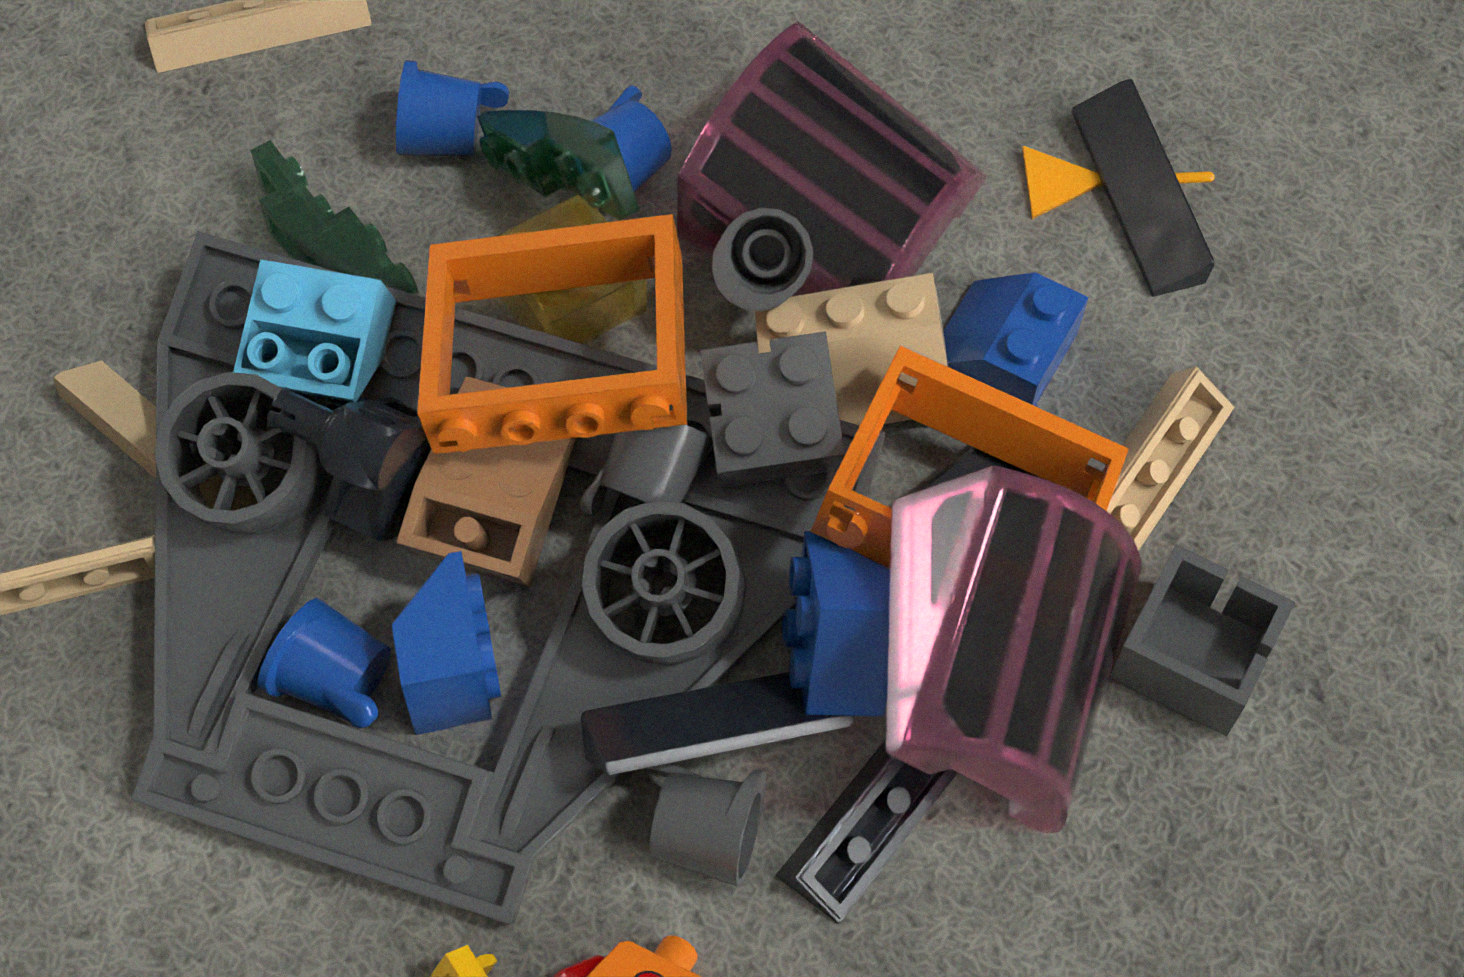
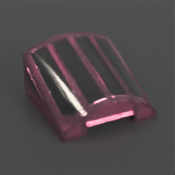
[677,21,986,296]
[886,466,1142,833]

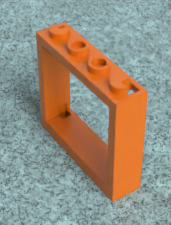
[417,214,687,454]
[810,345,1129,642]

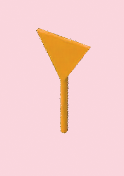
[1022,146,1214,219]

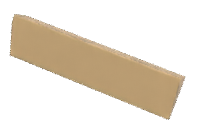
[145,0,371,73]
[53,360,258,511]
[1054,366,1234,582]
[0,535,155,615]

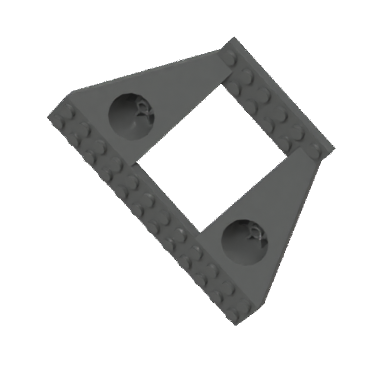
[131,231,886,924]

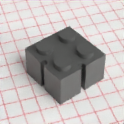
[700,331,845,488]
[1109,544,1295,737]

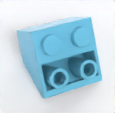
[233,259,396,402]

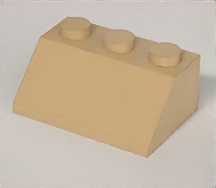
[755,273,948,425]

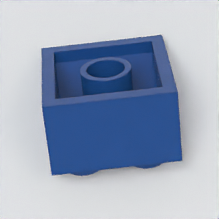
[943,272,1089,406]

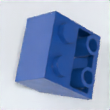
[782,531,901,716]
[392,551,502,735]

